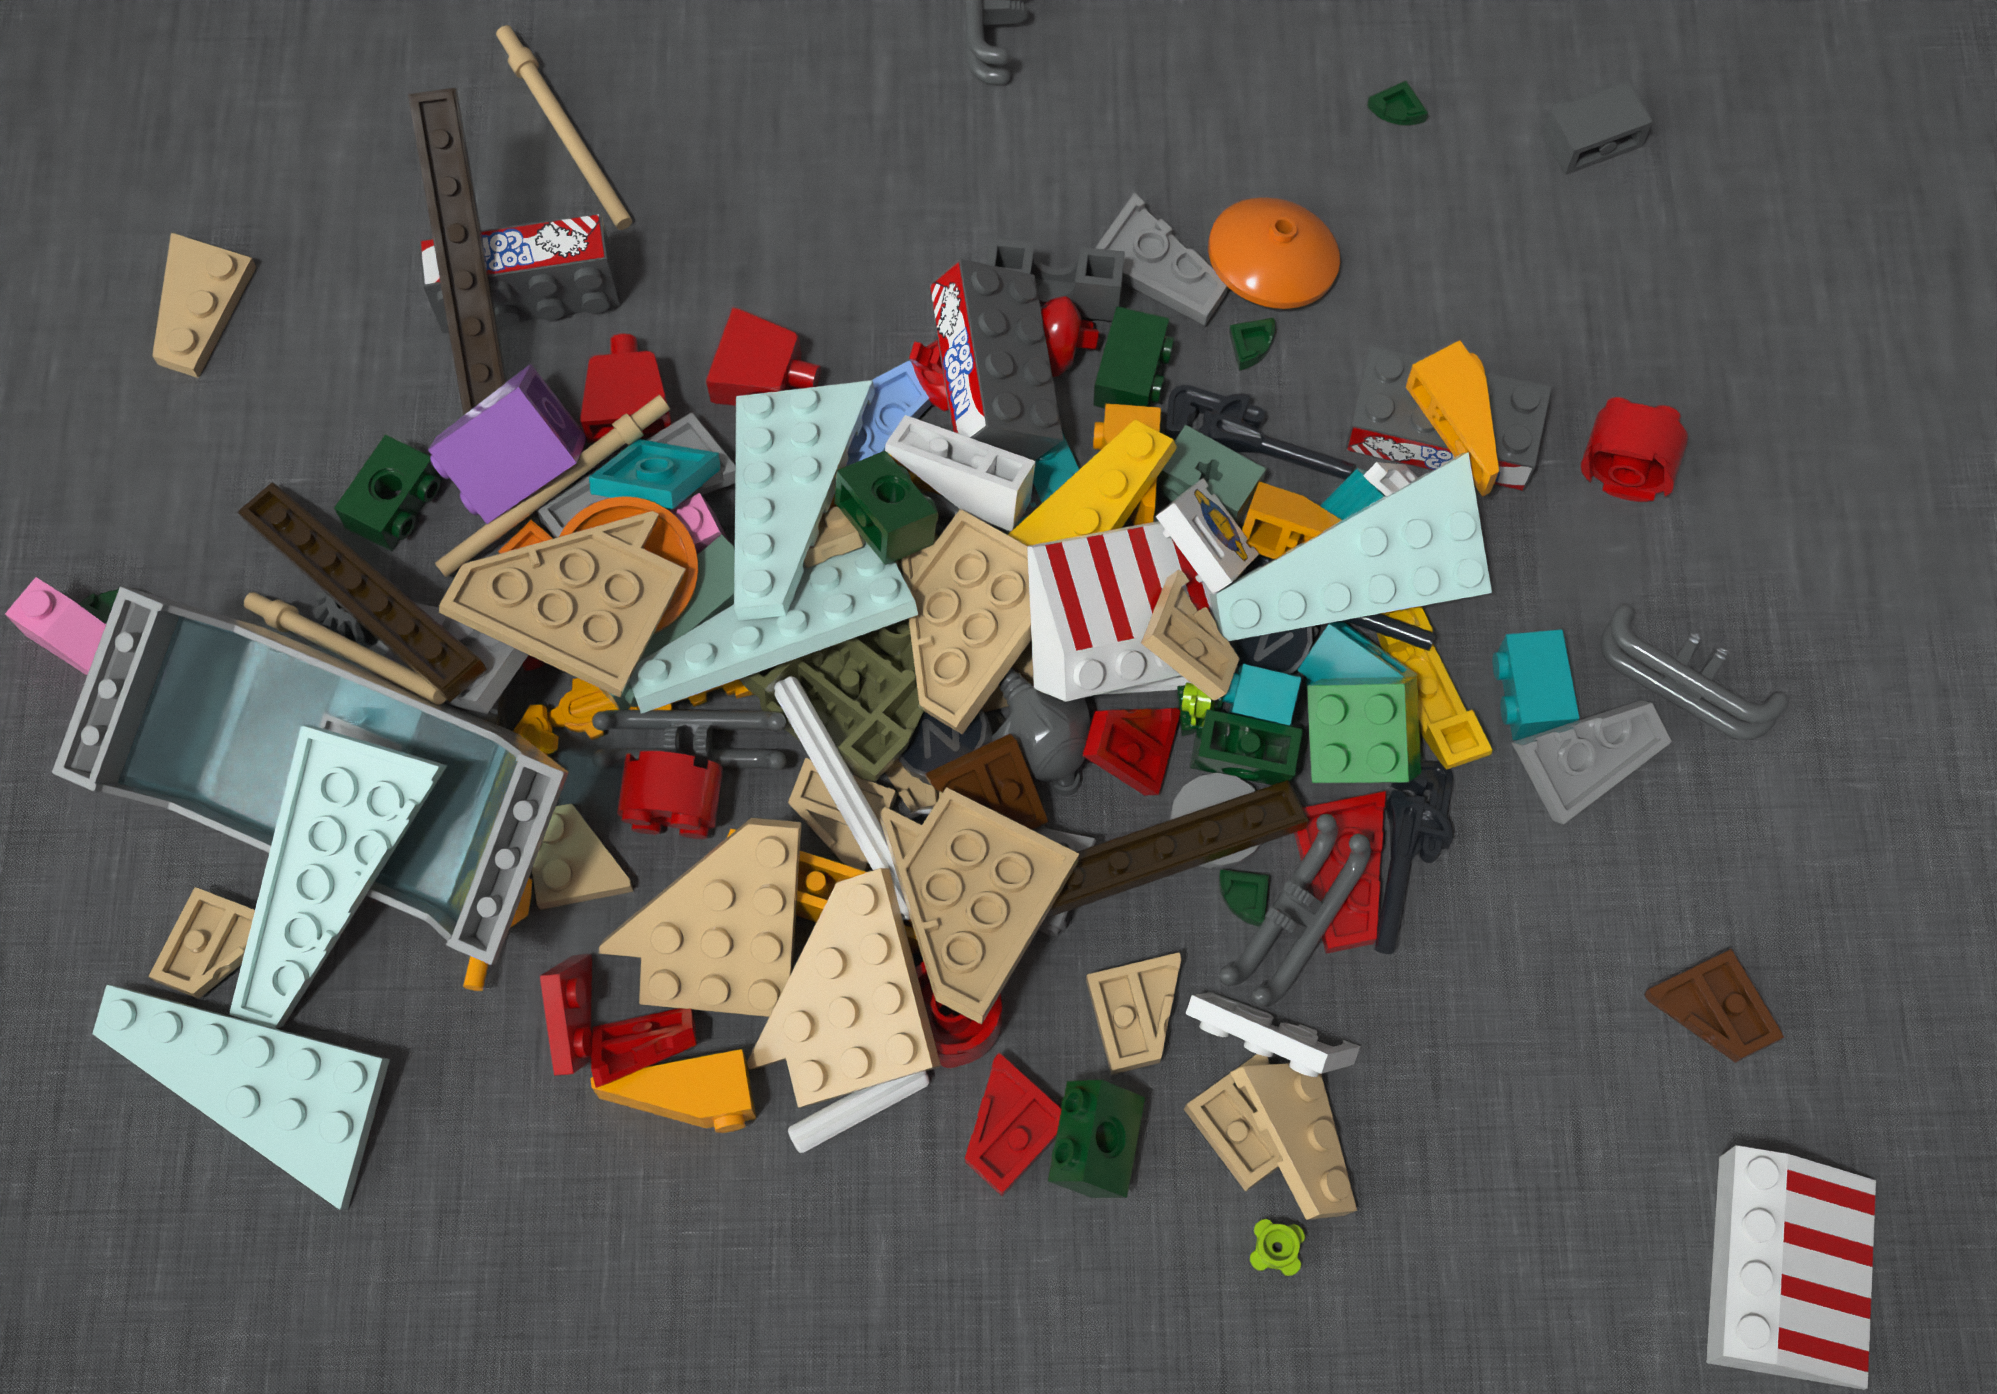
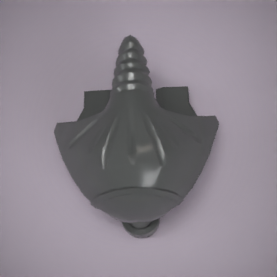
[987,668,1090,795]

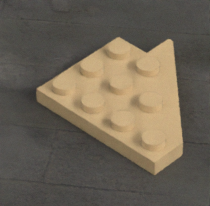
[901,509,1032,734]
[439,511,685,697]
[880,787,1079,1024]
[599,818,801,1017]
[747,868,941,1108]

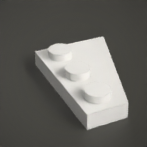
[1186,992,1361,1077]

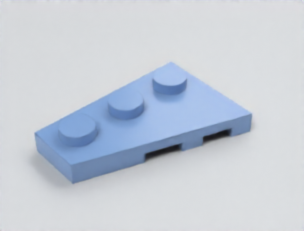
[846,360,932,466]

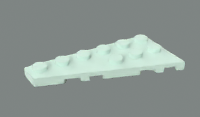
[734,380,875,621]
[92,985,390,1210]

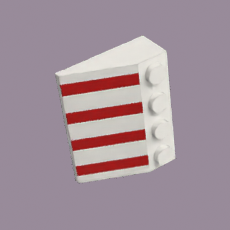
[1027,521,1214,701]
[1706,1145,1876,1390]

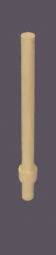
[496,25,632,230]
[435,395,670,578]
[244,592,446,705]

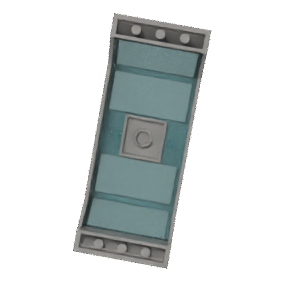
[52,586,569,965]

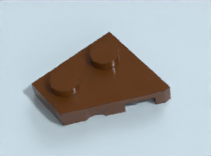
[925,733,1048,830]
[1644,949,1784,1063]

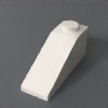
[885,415,1036,531]

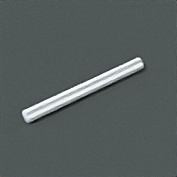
[774,676,910,920]

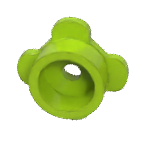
[1182,682,1215,726]
[1250,1219,1305,1276]

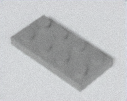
[359,603,528,714]

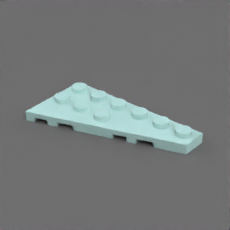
[1210,452,1492,641]
[629,541,918,714]
[229,725,447,1028]

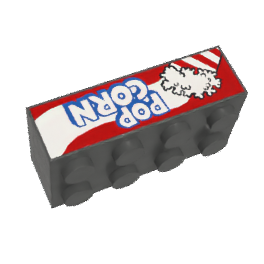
[418,213,620,333]
[929,259,1063,461]
[1344,346,1551,492]

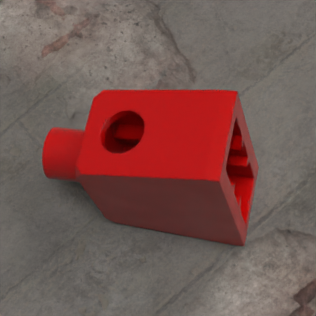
[706,307,821,406]
[580,333,672,443]

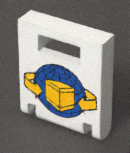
[1156,478,1259,595]

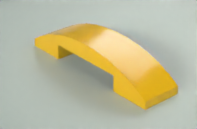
[1376,606,1493,770]

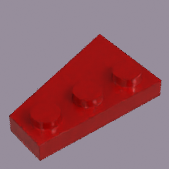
[1294,791,1386,954]

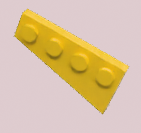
[1008,419,1177,546]

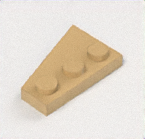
[152,233,256,378]
[1230,1063,1357,1220]

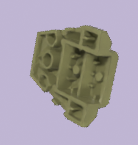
[739,566,924,782]

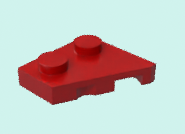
[1082,708,1180,796]
[540,954,592,1076]
[591,1008,696,1088]
[965,1053,1061,1197]

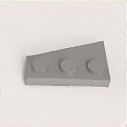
[1095,193,1228,326]
[1511,700,1672,824]

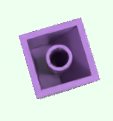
[428,364,586,524]

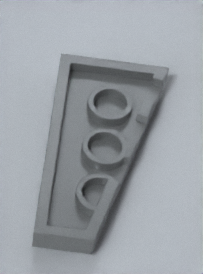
[537,412,736,538]

